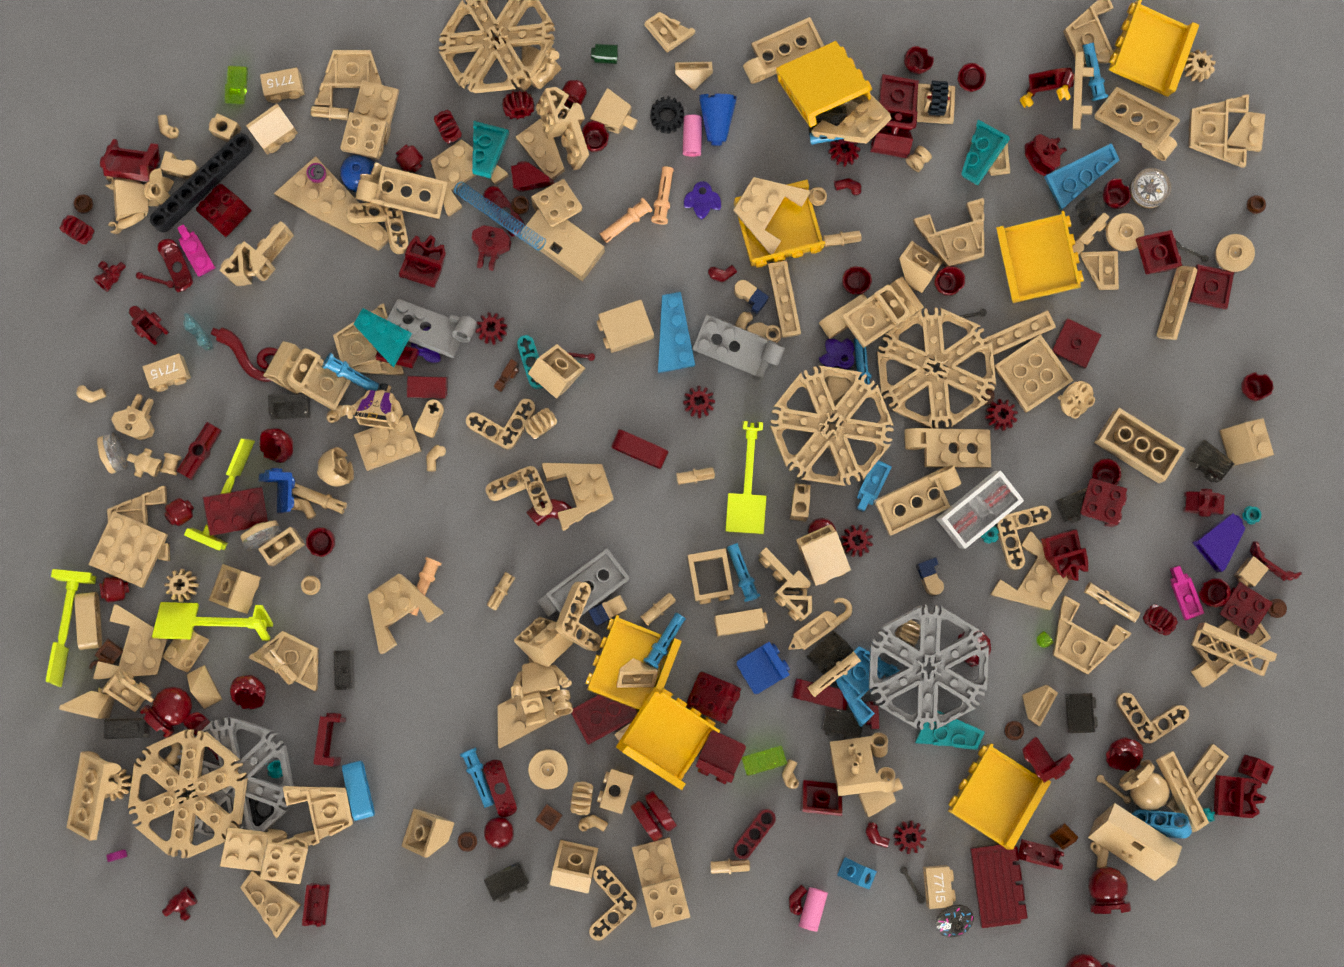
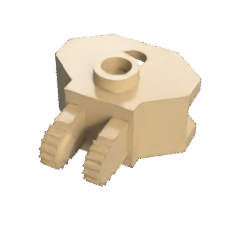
[111,394,155,440]

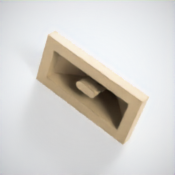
[675,62,713,90]
[826,376,851,406]
[616,658,658,688]
[187,665,222,709]
[1022,685,1058,727]

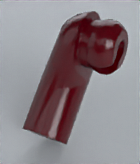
[834,178,862,195]
[708,265,737,282]
[865,822,890,848]
[789,884,808,915]

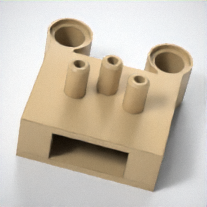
[830,733,895,796]

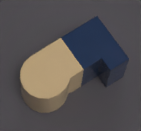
[734,280,769,315]
[916,557,944,596]
[589,595,627,627]

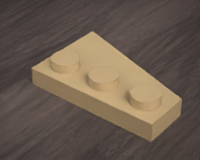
[516,119,565,180]

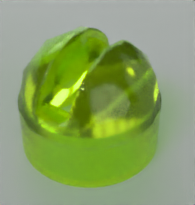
[1036,631,1054,648]

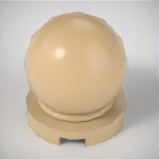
[1119,760,1170,811]

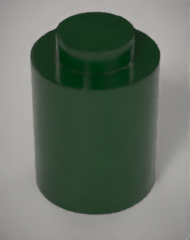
[591,44,618,64]

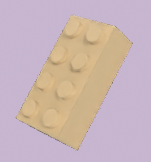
[1094,408,1185,484]

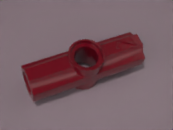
[177,422,222,480]

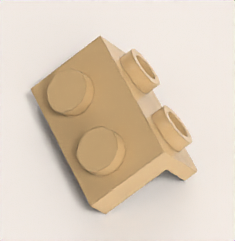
[162,630,209,672]

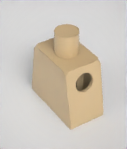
[590,88,638,134]
[858,778,903,817]

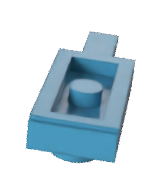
[857,460,892,512]

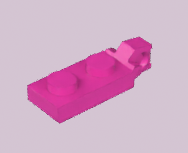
[177,224,216,277]
[1170,566,1204,620]

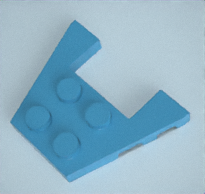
[836,646,900,727]

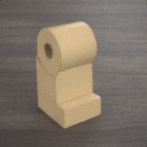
[160,151,199,179]
[789,483,811,522]

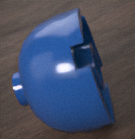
[340,154,375,193]

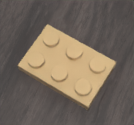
[354,415,421,471]

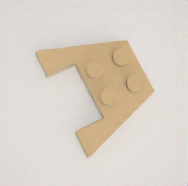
[1063,0,1116,64]
[315,50,382,107]
[812,94,891,144]
[1189,94,1249,168]
[431,139,509,217]
[733,177,811,255]
[913,198,984,267]
[333,303,404,376]
[542,463,613,531]
[107,486,171,561]
[990,531,1069,610]
[368,574,444,654]
[1052,596,1131,675]
[93,604,168,679]
[283,786,353,846]

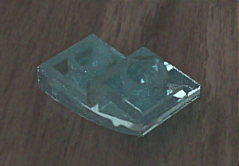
[183,313,214,351]

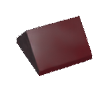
[800,780,842,816]

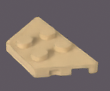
[249,631,319,691]
[498,695,561,749]

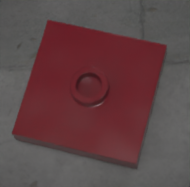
[1189,264,1234,310]
[1052,318,1102,369]

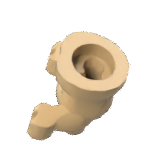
[127,448,163,478]

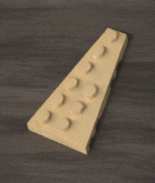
[274,156,389,251]

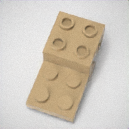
[340,80,400,160]
[536,87,589,170]
[219,221,294,286]
[842,277,924,348]
[263,341,351,411]
[758,548,812,622]
[220,827,308,884]
[632,837,690,928]

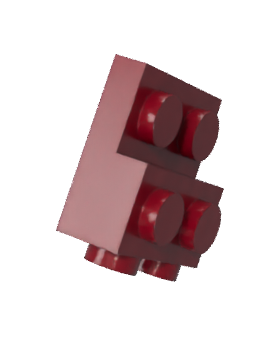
[1136,230,1182,275]

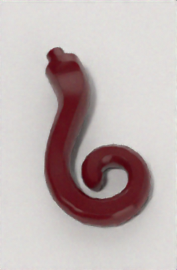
[211,327,278,382]

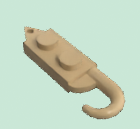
[788,598,852,650]

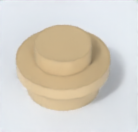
[808,187,827,206]
[301,576,321,595]

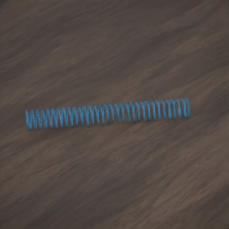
[454,181,546,251]

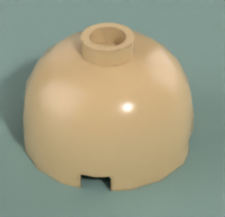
[317,447,354,487]

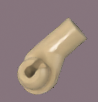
[157,115,179,139]
[735,312,753,330]
[76,385,106,403]
[326,405,344,423]
[426,445,446,472]
[291,498,316,520]
[164,742,182,766]
[782,759,799,789]
[578,815,608,832]
[1090,841,1109,868]

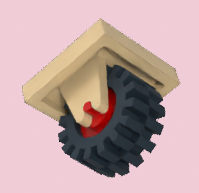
[916,80,955,124]

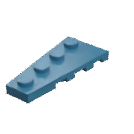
[1044,143,1120,210]
[658,292,695,373]

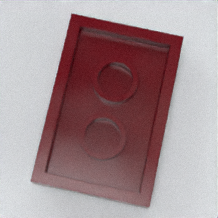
[203,487,268,536]
[571,695,637,745]

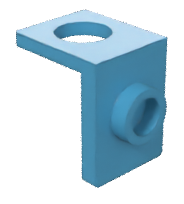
[837,857,877,889]

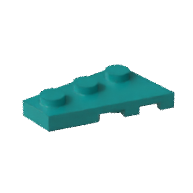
[961,120,1010,185]
[472,121,509,179]
[353,308,412,367]
[915,710,985,750]

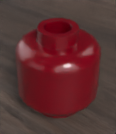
[562,80,587,109]
[395,144,423,173]
[163,498,194,527]
[99,576,129,602]

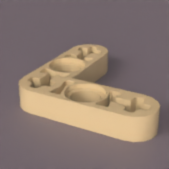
[346,203,408,254]
[466,399,536,450]
[485,466,553,516]
[996,506,1051,570]
[556,581,602,651]
[1116,693,1189,743]
[589,865,637,941]

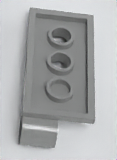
[387,298,477,358]
[692,314,785,378]
[537,549,630,619]

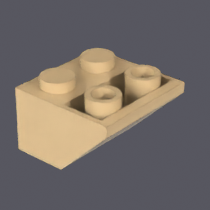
[514,617,573,667]

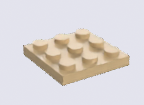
[994,334,1074,413]
[88,511,168,588]

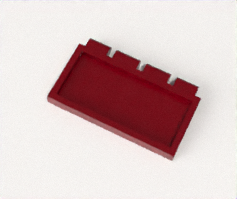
[970,844,1028,928]

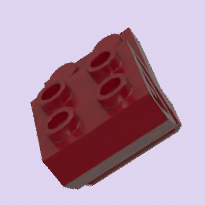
[870,74,919,158]

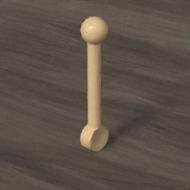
[1096,775,1131,804]

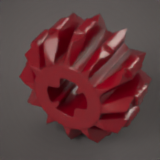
[502,90,535,120]
[434,109,462,143]
[828,139,861,167]
[59,215,95,244]
[475,312,508,345]
[683,386,715,419]
[985,399,1018,431]
[840,525,873,557]
[1143,604,1178,636]
[893,820,927,854]

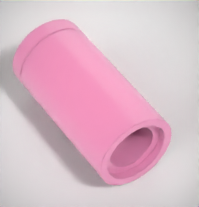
[683,115,702,157]
[798,887,828,932]

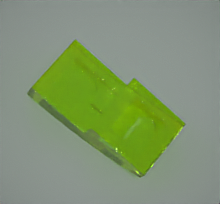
[225,66,248,104]
[742,745,787,776]

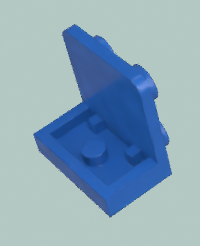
[258,468,295,513]
[736,642,790,694]

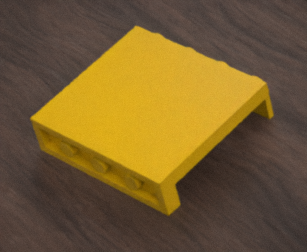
[1108,0,1199,97]
[776,41,872,127]
[734,180,825,268]
[996,211,1084,303]
[585,615,682,710]
[616,687,720,790]
[948,743,1051,850]

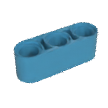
[342,760,375,821]
[1132,809,1192,839]

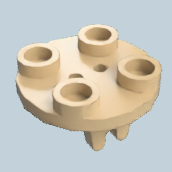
[1058,381,1095,419]

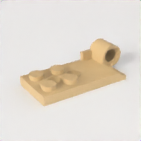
[1094,87,1180,161]

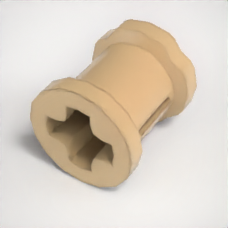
[160,453,182,476]

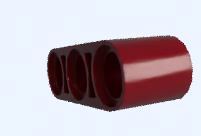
[611,429,669,469]
[791,678,848,711]
[733,808,776,859]

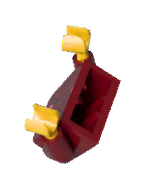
[1020,68,1075,108]

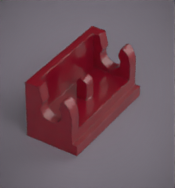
[407,376,448,399]
[1018,839,1064,870]
[302,883,330,927]

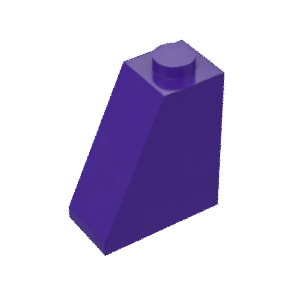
[1192,513,1246,573]

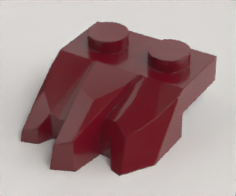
[399,234,446,288]
[1041,529,1088,581]
[1213,775,1267,818]

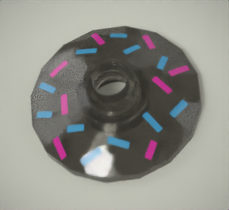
[935,905,974,937]

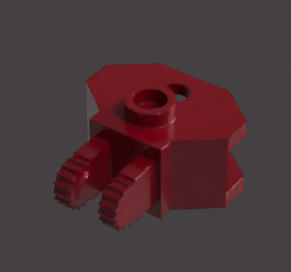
[1025,134,1067,176]
[471,225,512,271]
[129,305,169,346]
[1183,489,1225,517]

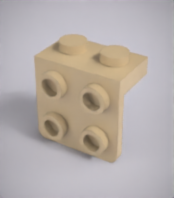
[531,179,582,227]
[102,670,154,712]

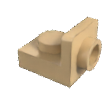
[520,691,547,726]

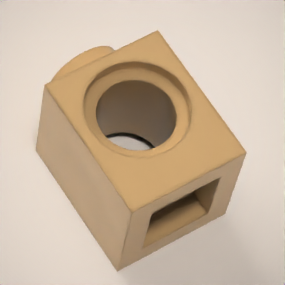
[208,113,242,142]
[1233,556,1269,587]

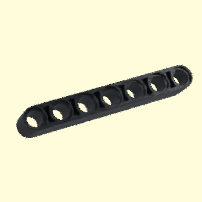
[150,133,254,232]

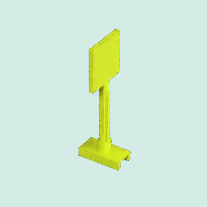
[725,421,766,534]
[184,438,255,551]
[46,569,97,687]
[152,602,273,641]

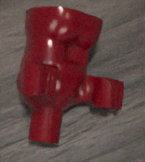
[93,261,126,292]
[162,886,197,922]

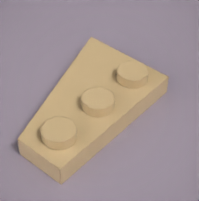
[240,871,301,939]

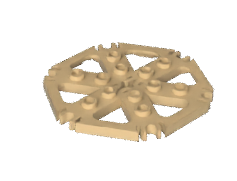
[439,0,555,93]
[877,308,996,429]
[770,365,894,486]
[128,729,248,858]

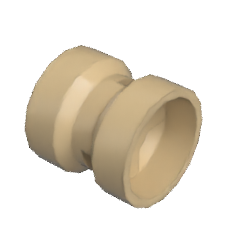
[906,145,932,172]
[551,690,573,716]

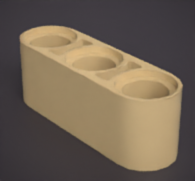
[819,294,867,339]
[75,592,102,650]

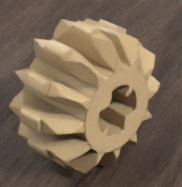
[1183,49,1216,82]
[524,408,557,439]
[164,569,199,602]
[895,620,920,647]
[105,769,131,801]
[570,781,593,815]

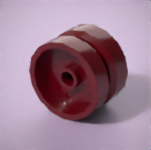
[630,790,677,842]

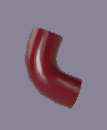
[526,499,573,527]

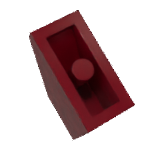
[511,161,555,192]

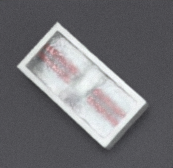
[936,471,1024,549]

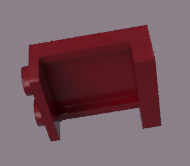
[100,139,160,182]
[314,713,346,767]

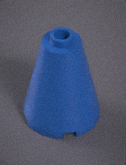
[699,94,737,146]

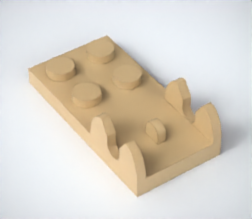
[66,751,121,841]

